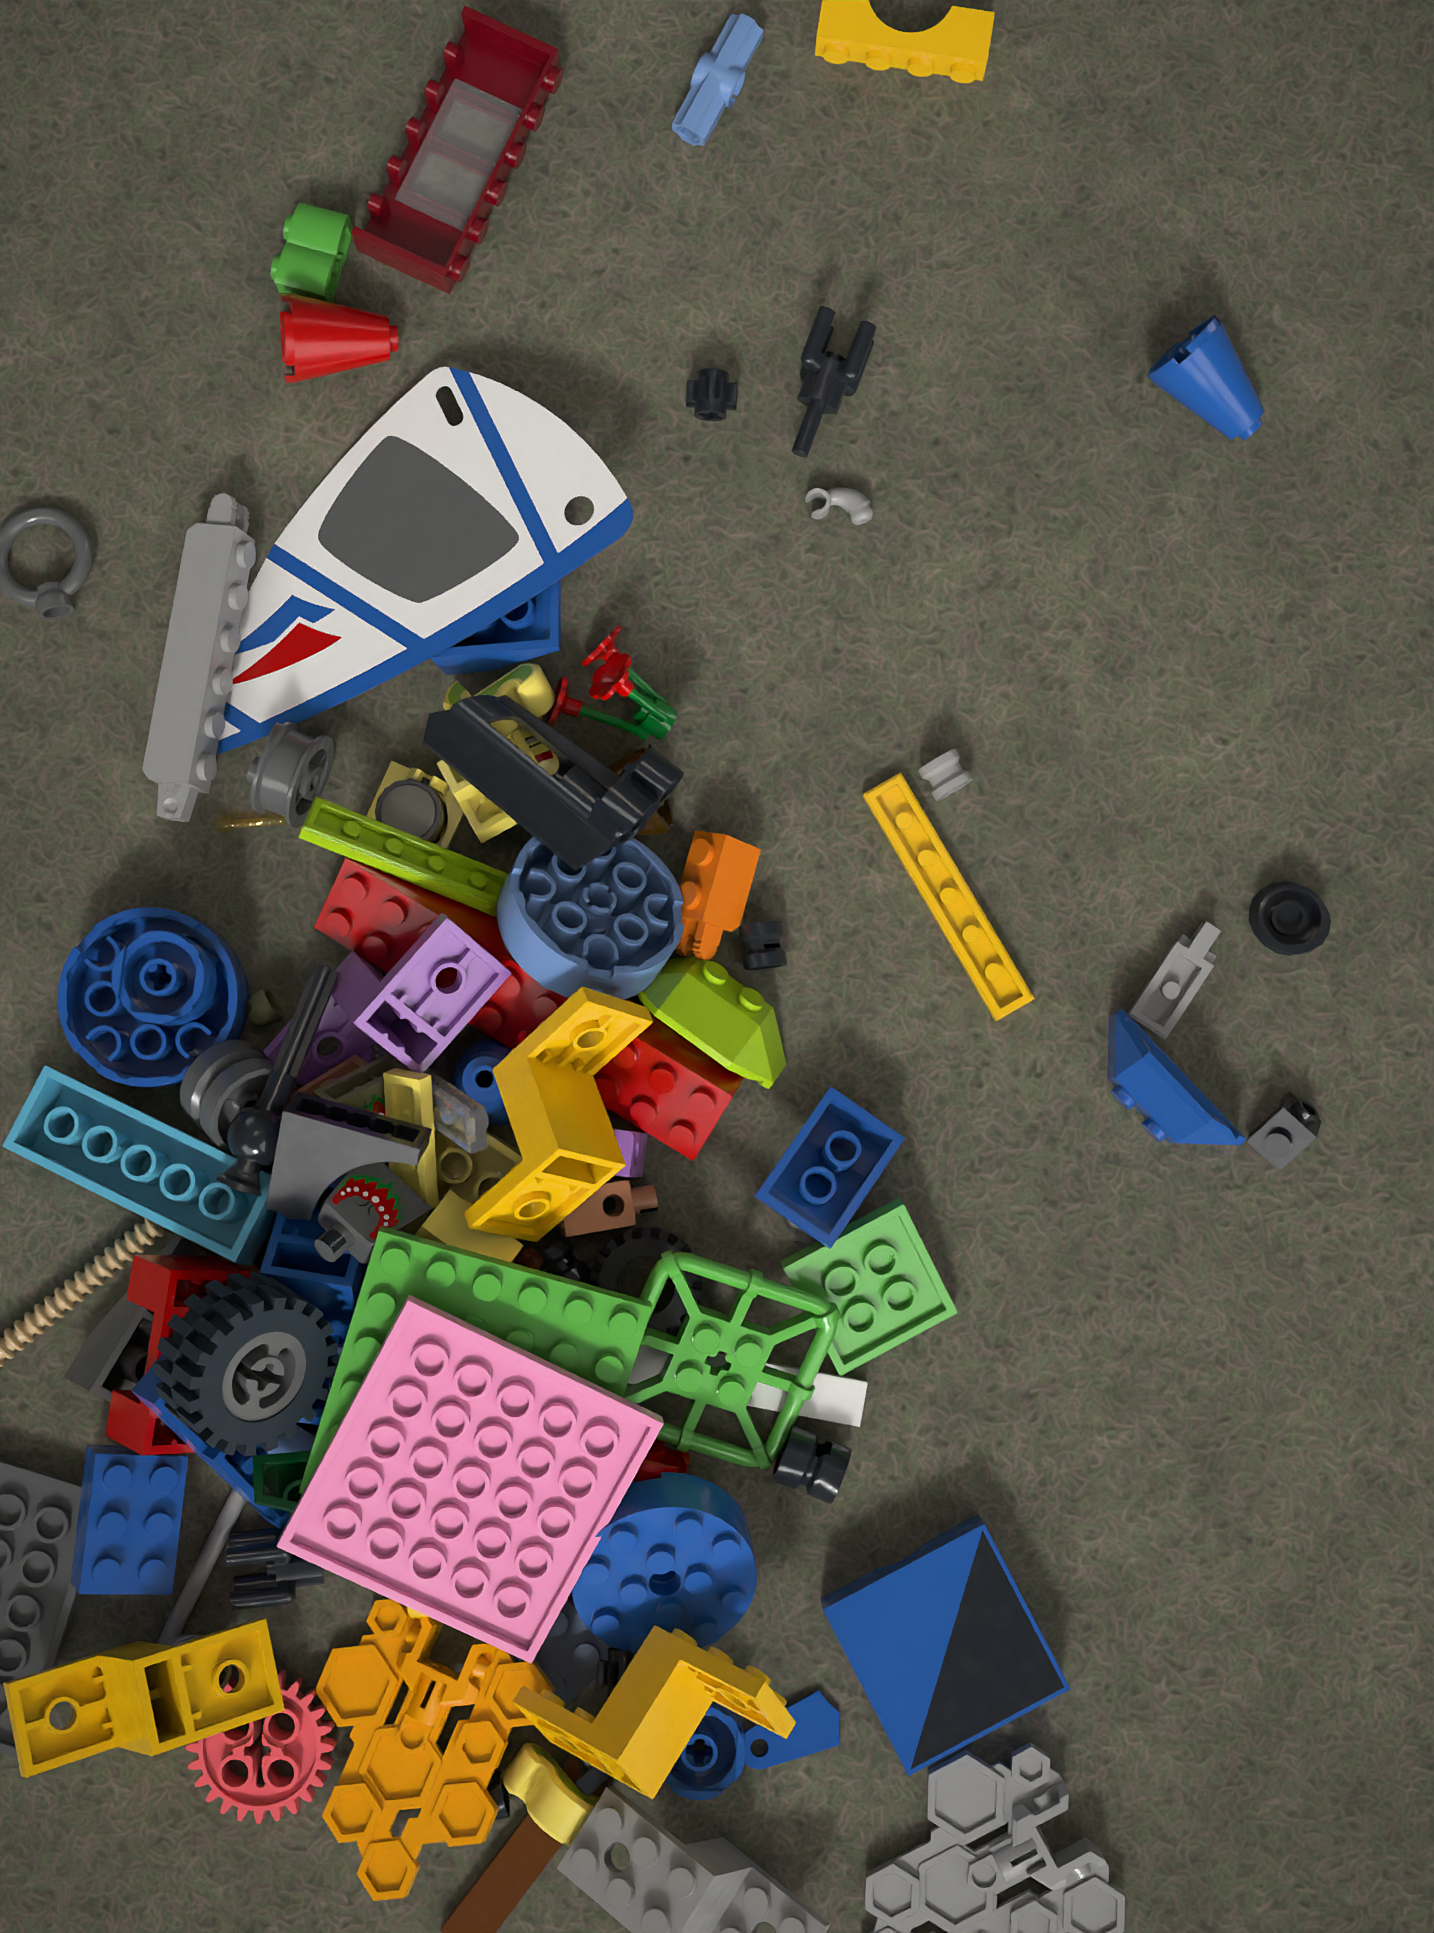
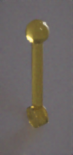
[216,816,304,833]

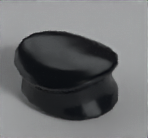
[1249,881,1331,956]

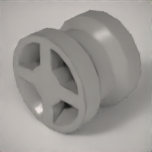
[918,749,974,801]

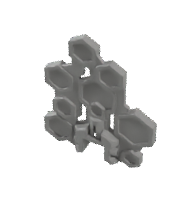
[865,1742,1125,1933]

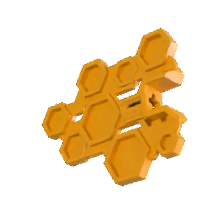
[314,1599,555,1901]

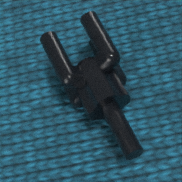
[791,306,877,458]
[226,1526,326,1611]

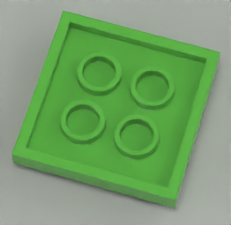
[779,1198,958,1376]

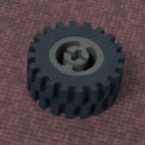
[154,1272,338,1456]

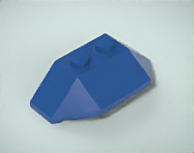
[1107,1008,1246,1145]

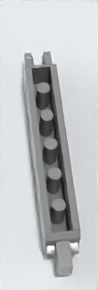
[142,492,256,822]

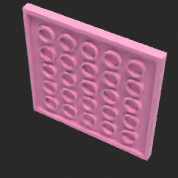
[277,1295,664,1663]

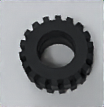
[589,1226,702,1335]

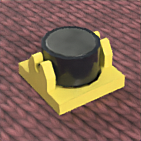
[366,761,465,850]

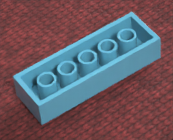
[2,1065,278,1267]

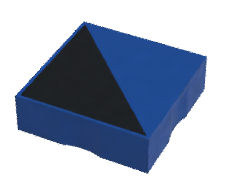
[820,1515,1070,1776]

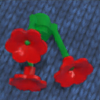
[545,625,678,741]

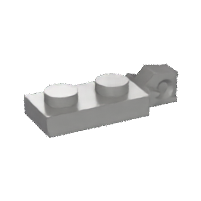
[1127,921,1221,1040]

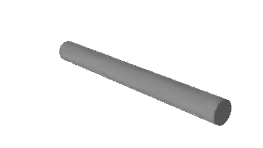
[156,1488,246,1644]

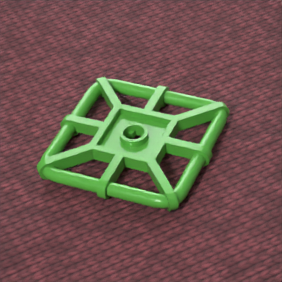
[623,1249,841,1470]

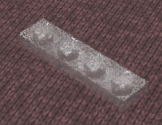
[371,1043,489,1154]

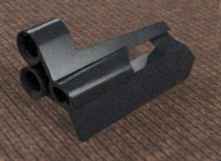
[423,695,684,871]

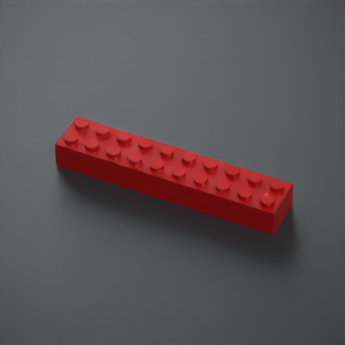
[314,857,745,1161]

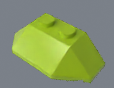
[637,956,787,1089]

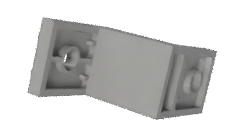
[557,1786,831,1933]

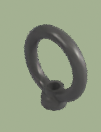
[0,506,93,620]

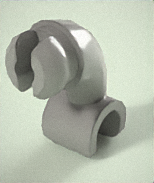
[805,488,873,525]

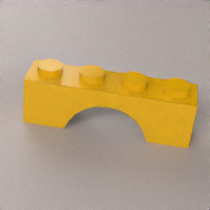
[815,0,995,83]

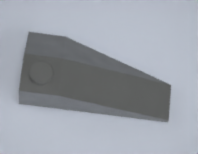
[64,1234,217,1402]

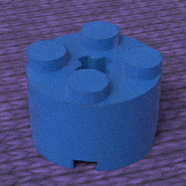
[111,931,217,1026]
[665,1701,745,1800]

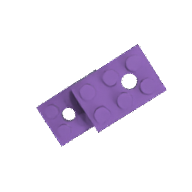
[263,913,512,1086]

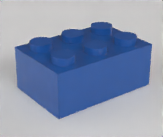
[70,1444,188,1595]

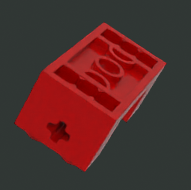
[105,1255,251,1455]

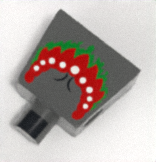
[314,1162,432,1264]

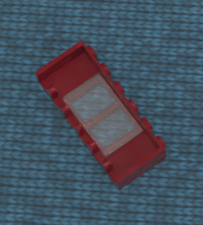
[351,6,564,294]

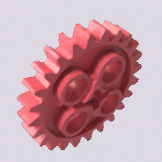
[186,1670,337,1824]

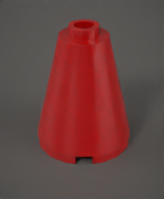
[280,293,398,383]

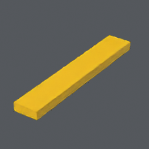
[862,772,1035,1022]

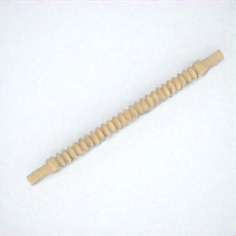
[0,1155,237,1367]

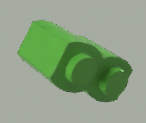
[271,202,353,303]

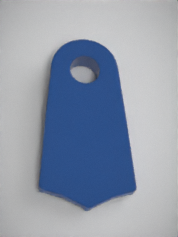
[744,1690,840,1769]

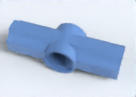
[672,13,764,146]

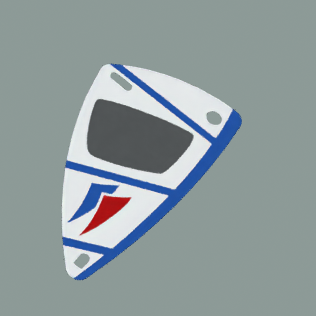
[216,367,633,755]

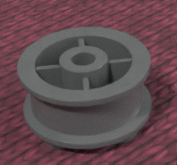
[246,721,334,828]

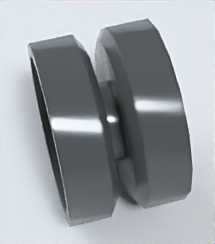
[180,1039,298,1155]

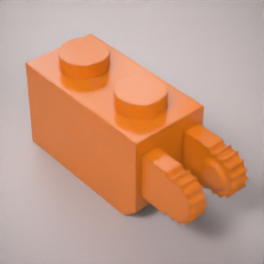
[675,830,761,961]

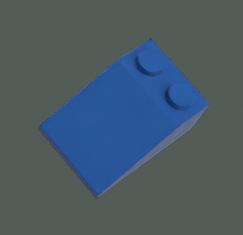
[430,579,561,675]
[755,1087,905,1249]

